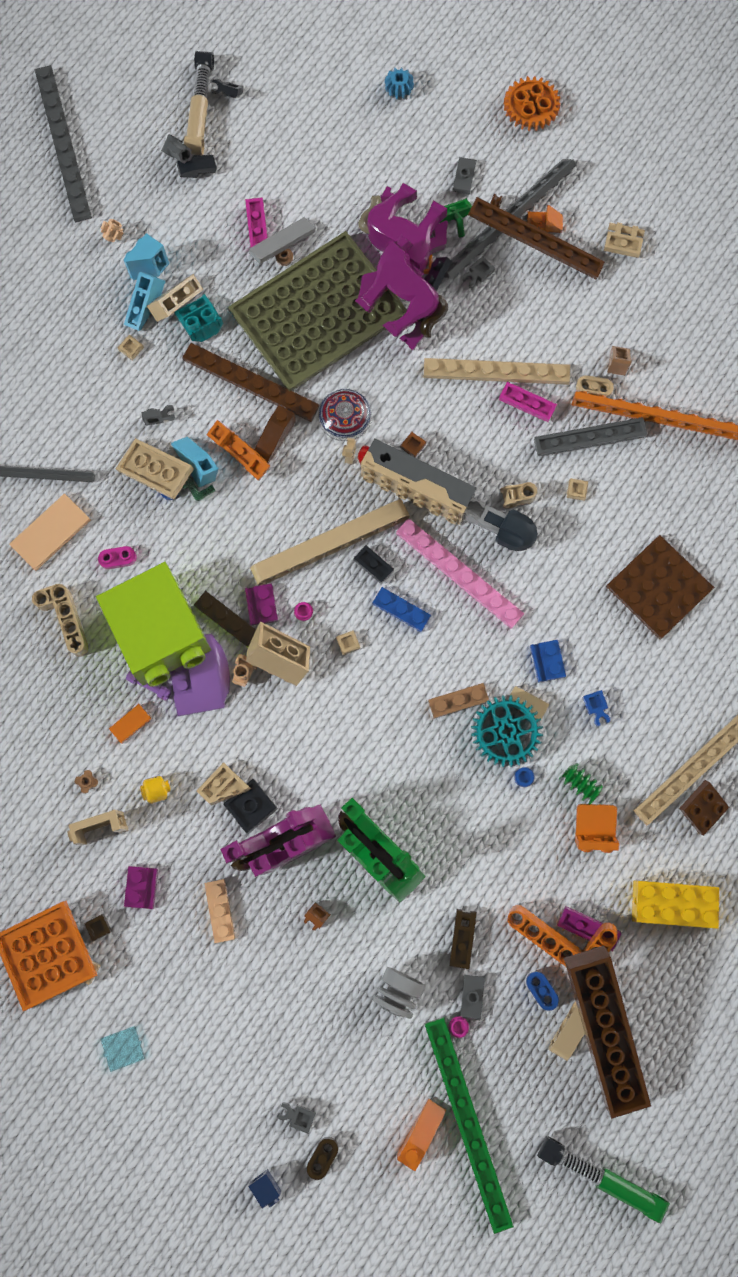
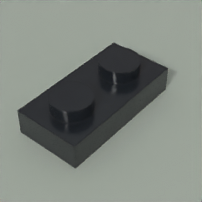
[424,257,452,291]
[353,545,394,584]

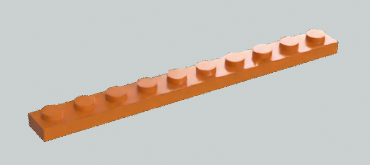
[572,391,738,440]

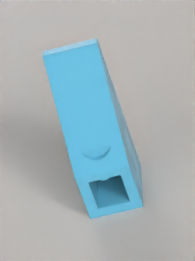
[171,437,218,487]

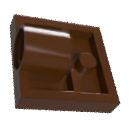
[679,780,730,836]

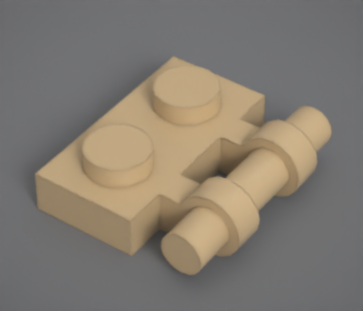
[603,222,645,258]

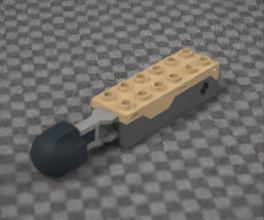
[357,438,538,551]

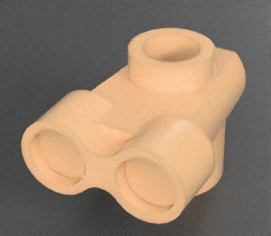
[232,654,257,687]

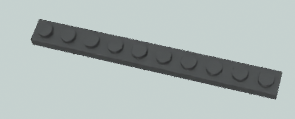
[34,65,92,223]
[444,159,576,279]

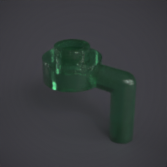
[183,476,216,501]

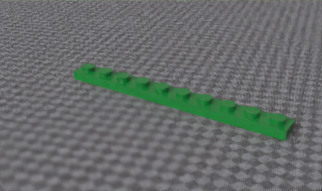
[424,1017,514,1234]

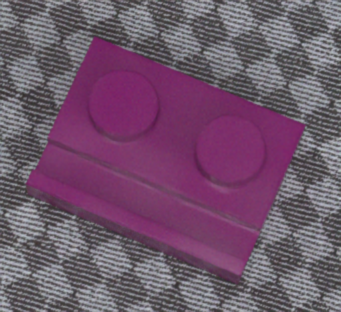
[245,583,278,626]
[124,866,158,909]

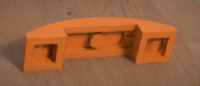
[206,420,270,481]

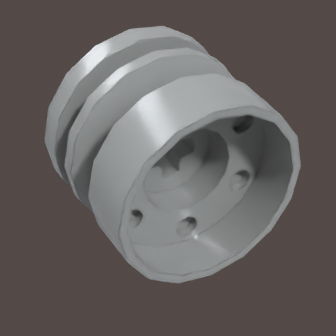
[372,967,426,1019]

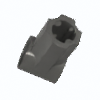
[161,134,193,164]

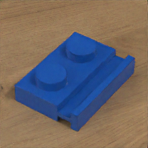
[530,640,566,683]

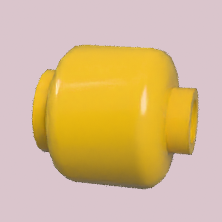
[140,776,171,804]

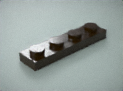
[194,590,256,648]

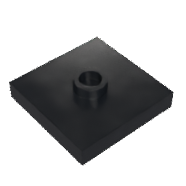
[223,779,278,834]

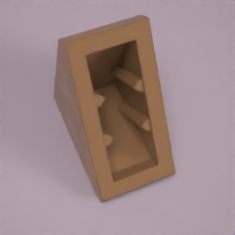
[607,346,631,376]

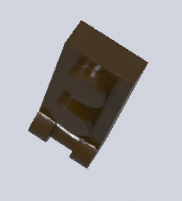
[449,909,477,969]

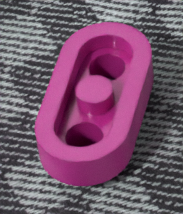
[98,546,137,569]

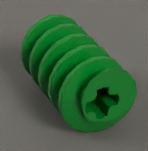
[559,763,603,804]

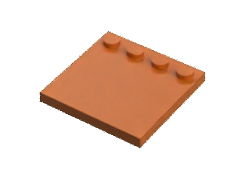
[0,901,98,1012]

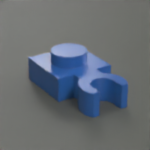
[582,690,610,727]

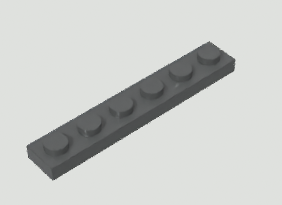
[534,417,647,457]

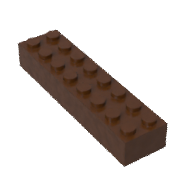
[564,946,651,1119]

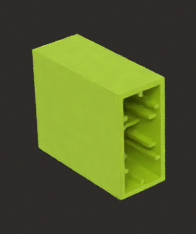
[95,561,212,687]

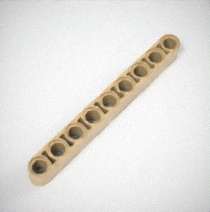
[250,499,410,586]

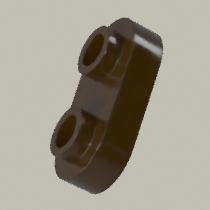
[307,1137,338,1180]

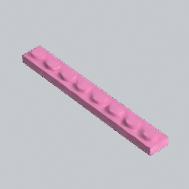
[396,518,524,629]

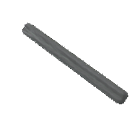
[0,466,95,482]

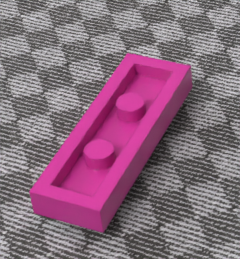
[245,197,268,248]
[499,382,557,423]

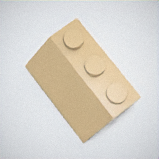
[246,622,310,686]

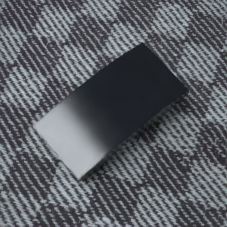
[177,155,217,178]

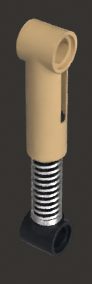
[184,51,214,155]

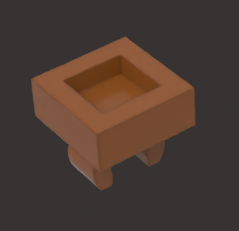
[400,431,426,458]
[304,902,331,930]

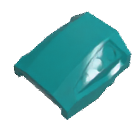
[174,294,224,342]

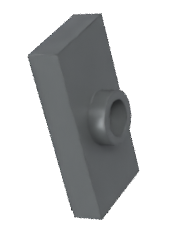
[453,157,477,195]
[460,974,485,1020]

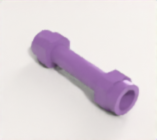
[126,671,172,701]

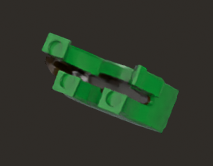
[337,798,426,903]

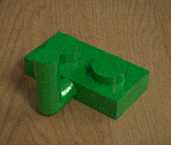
[440,198,472,238]

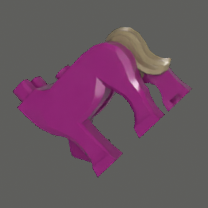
[358,183,448,272]

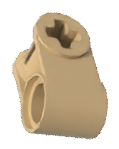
[500,482,537,509]

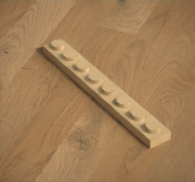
[423,358,570,385]
[633,714,738,826]

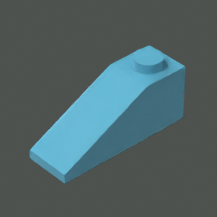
[124,272,165,331]

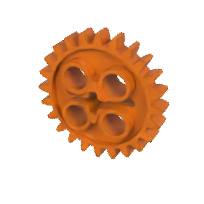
[503,76,561,131]

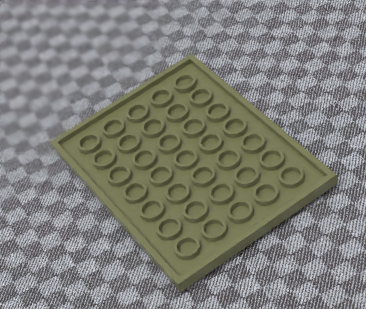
[228,231,407,391]

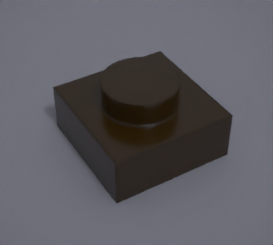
[84,914,112,942]

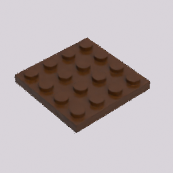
[606,535,715,640]

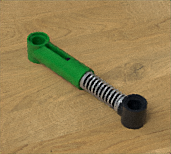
[537,1136,670,1224]

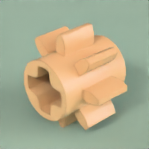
[101,219,124,242]

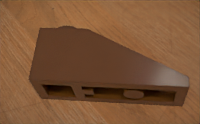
[254,405,296,464]

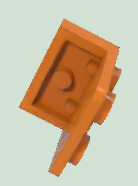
[575,804,619,853]

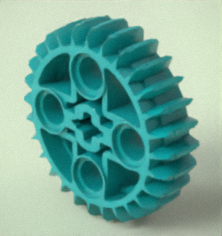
[471,695,543,767]

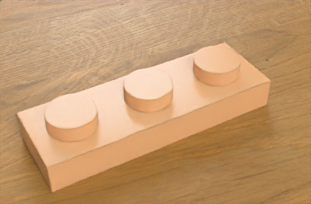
[204,879,235,943]

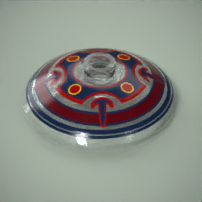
[318,388,372,441]

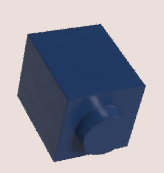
[248,1169,281,1209]

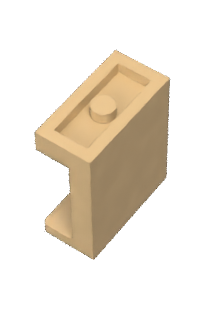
[67,810,129,845]

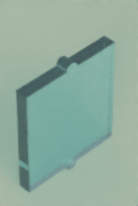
[101,1026,145,1072]

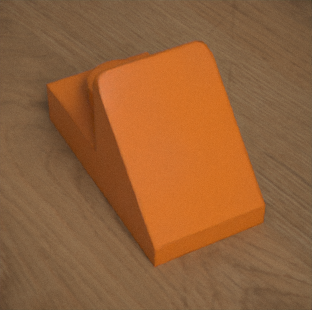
[527,205,563,233]

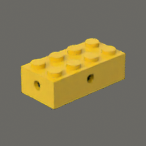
[632,881,719,929]

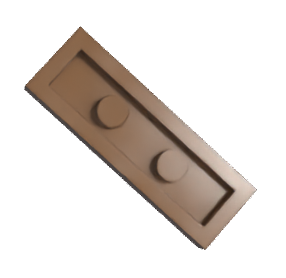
[428,683,489,719]

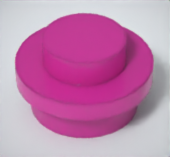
[294,602,313,621]
[448,1016,469,1038]

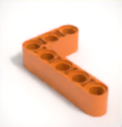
[507,905,617,967]

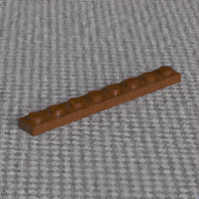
[468,197,605,280]
[182,343,320,422]

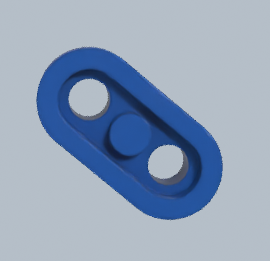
[526,971,559,1011]

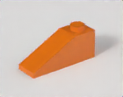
[397,1098,446,1171]

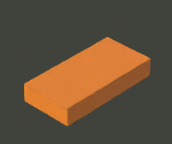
[109,704,152,744]

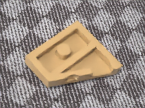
[197,762,251,806]

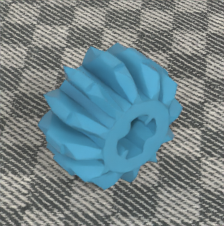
[385,67,414,99]

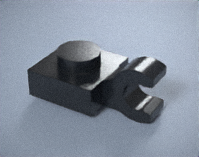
[211,79,244,98]

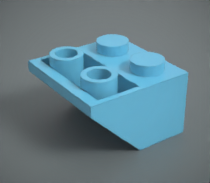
[123,233,169,280]

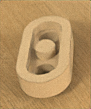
[576,375,614,398]

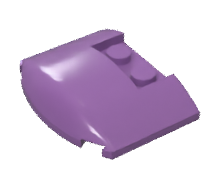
[171,633,230,717]

